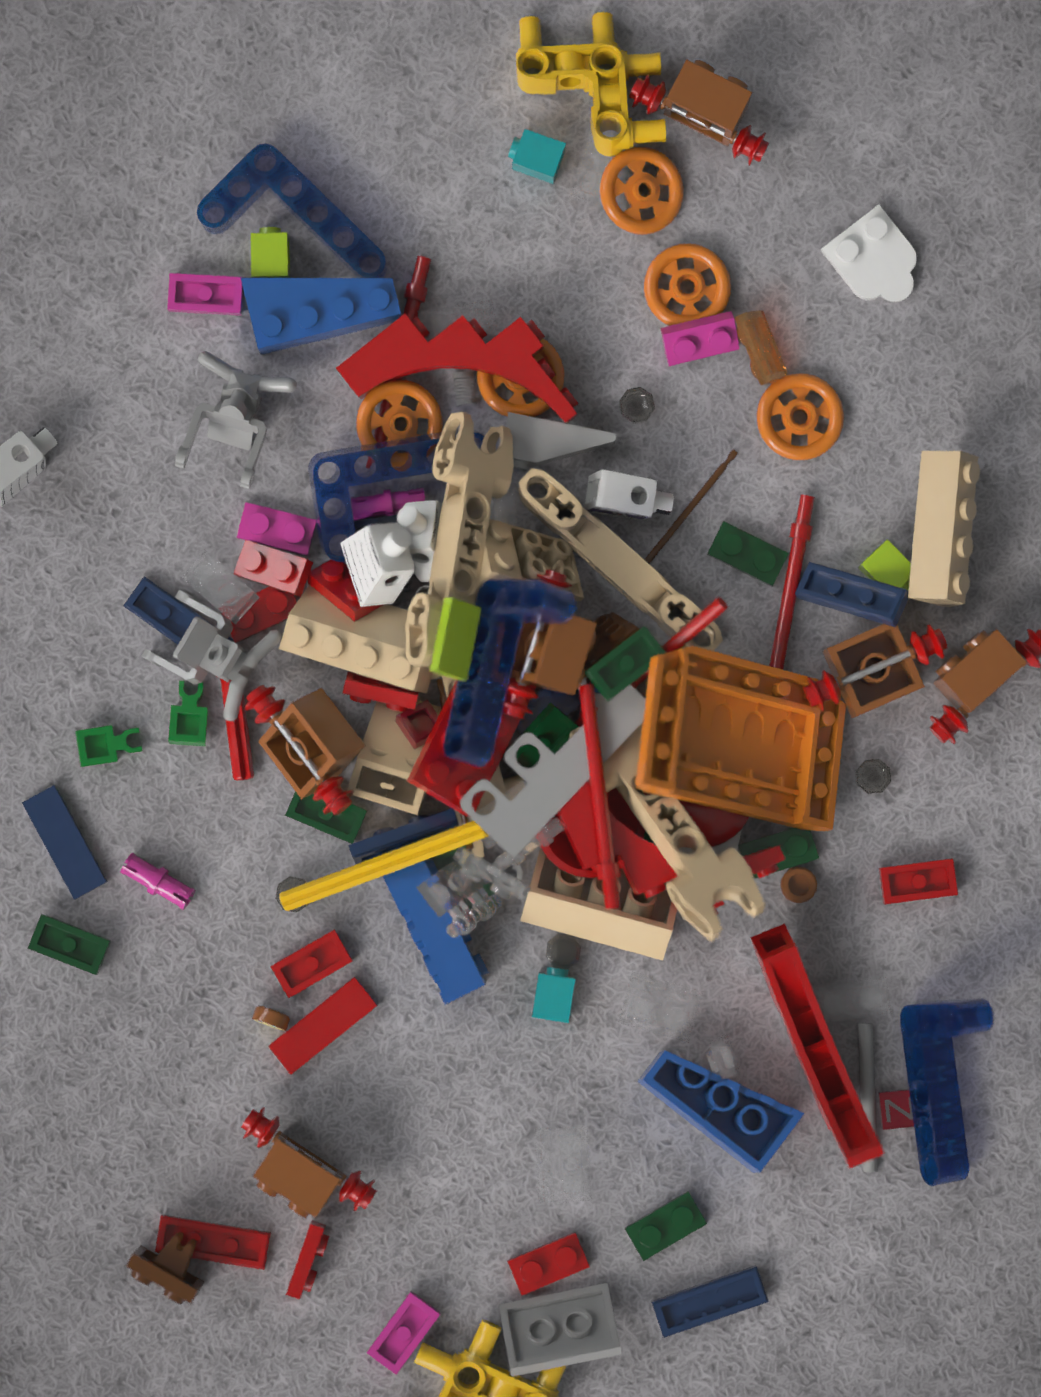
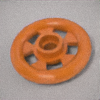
[600,147,684,235]
[644,243,731,326]
[477,338,564,417]
[757,373,844,460]
[356,380,443,468]

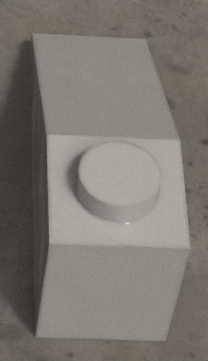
[506,412,617,471]

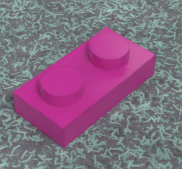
[167,273,243,316]
[660,311,740,366]
[237,502,317,556]
[366,1291,441,1375]

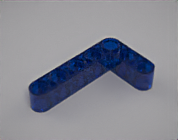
[197,143,387,278]
[308,429,485,562]
[443,580,576,767]
[900,998,994,1186]

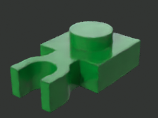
[168,681,208,746]
[75,725,142,767]

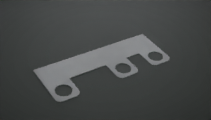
[460,659,646,858]

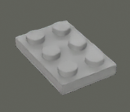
[499,1283,622,1376]

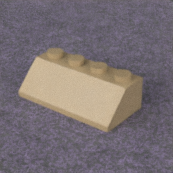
[908,451,980,607]
[279,585,433,693]
[520,847,677,961]

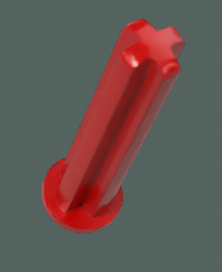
[216,676,254,781]

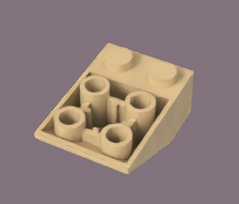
[475,518,584,607]
[347,700,441,816]

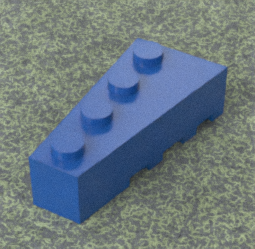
[241,278,402,355]
[382,858,489,1005]
[637,1050,805,1173]

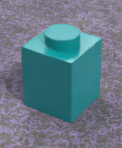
[508,129,566,184]
[532,966,575,1023]

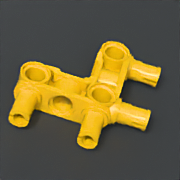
[516,12,666,156]
[414,1319,567,1397]

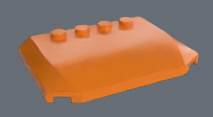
[635,646,846,832]

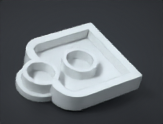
[821,205,917,302]

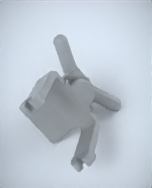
[175,351,297,489]
[141,590,282,721]

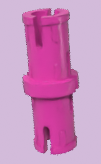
[351,487,425,521]
[120,852,196,910]

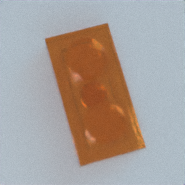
[734,310,788,386]

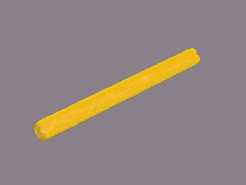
[279,820,489,911]

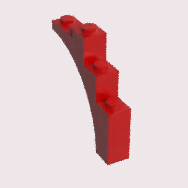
[336,313,579,424]
[557,781,785,915]
[750,923,884,1169]

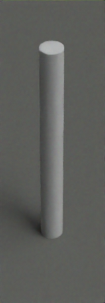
[858,1023,878,1172]

